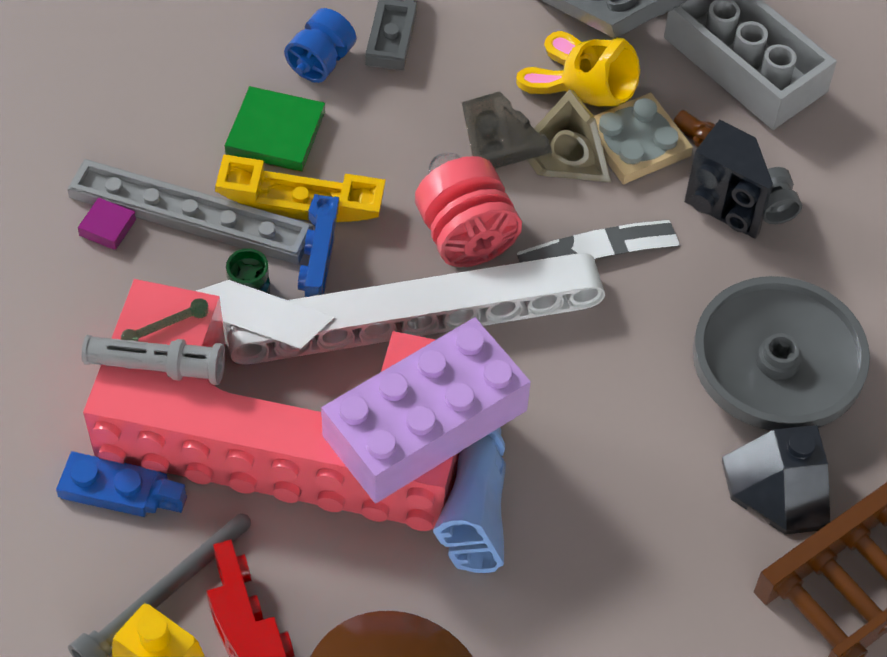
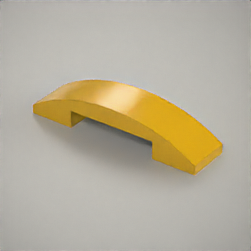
[215,154,385,222]

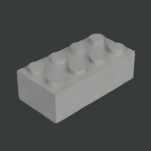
[664,0,837,130]

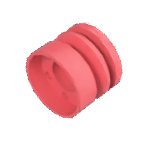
[415,156,522,267]

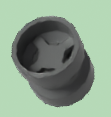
[764,167,803,224]

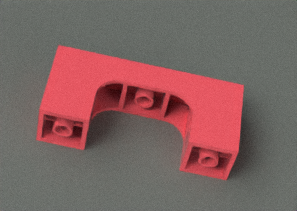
[83,279,459,531]

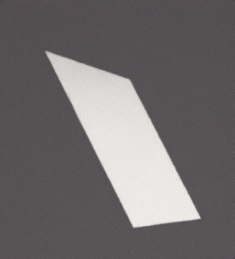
[196,280,335,349]

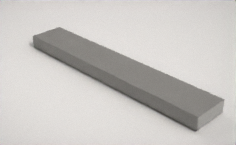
[67,159,313,265]

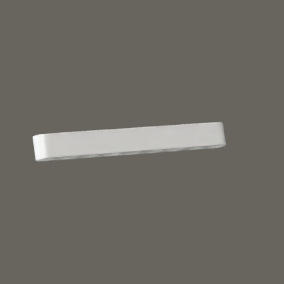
[224,253,605,365]

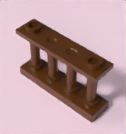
[754,482,887,657]

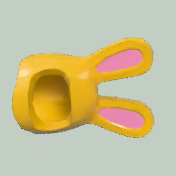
[516,31,640,106]

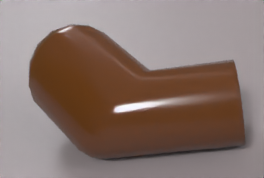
[673,110,715,147]

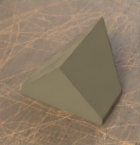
[517,89,611,183]

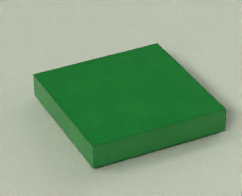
[224,86,326,172]

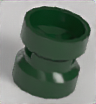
[226,248,270,294]

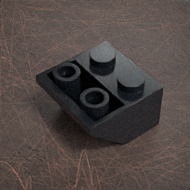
[684,119,773,239]

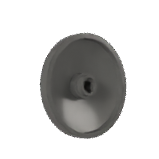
[693,276,870,431]

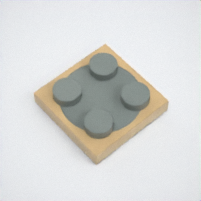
[594,92,693,185]

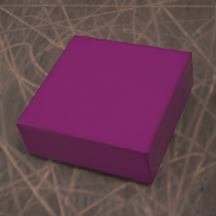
[77,197,136,250]

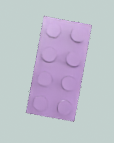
[321,317,531,504]

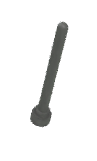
[68,514,251,657]

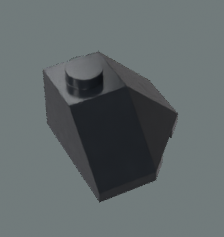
[722,425,830,535]

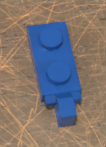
[298,194,339,297]
[56,451,187,517]

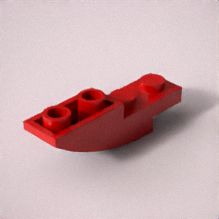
[206,540,295,657]

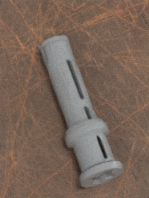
[81,335,225,385]

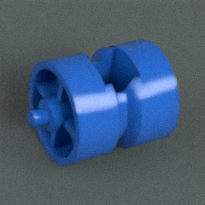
[284,8,357,83]

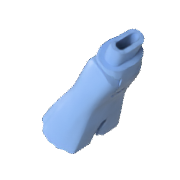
[433,428,506,573]

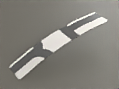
[517,220,679,263]

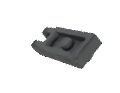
[365,0,418,71]

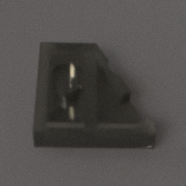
[462,91,553,169]

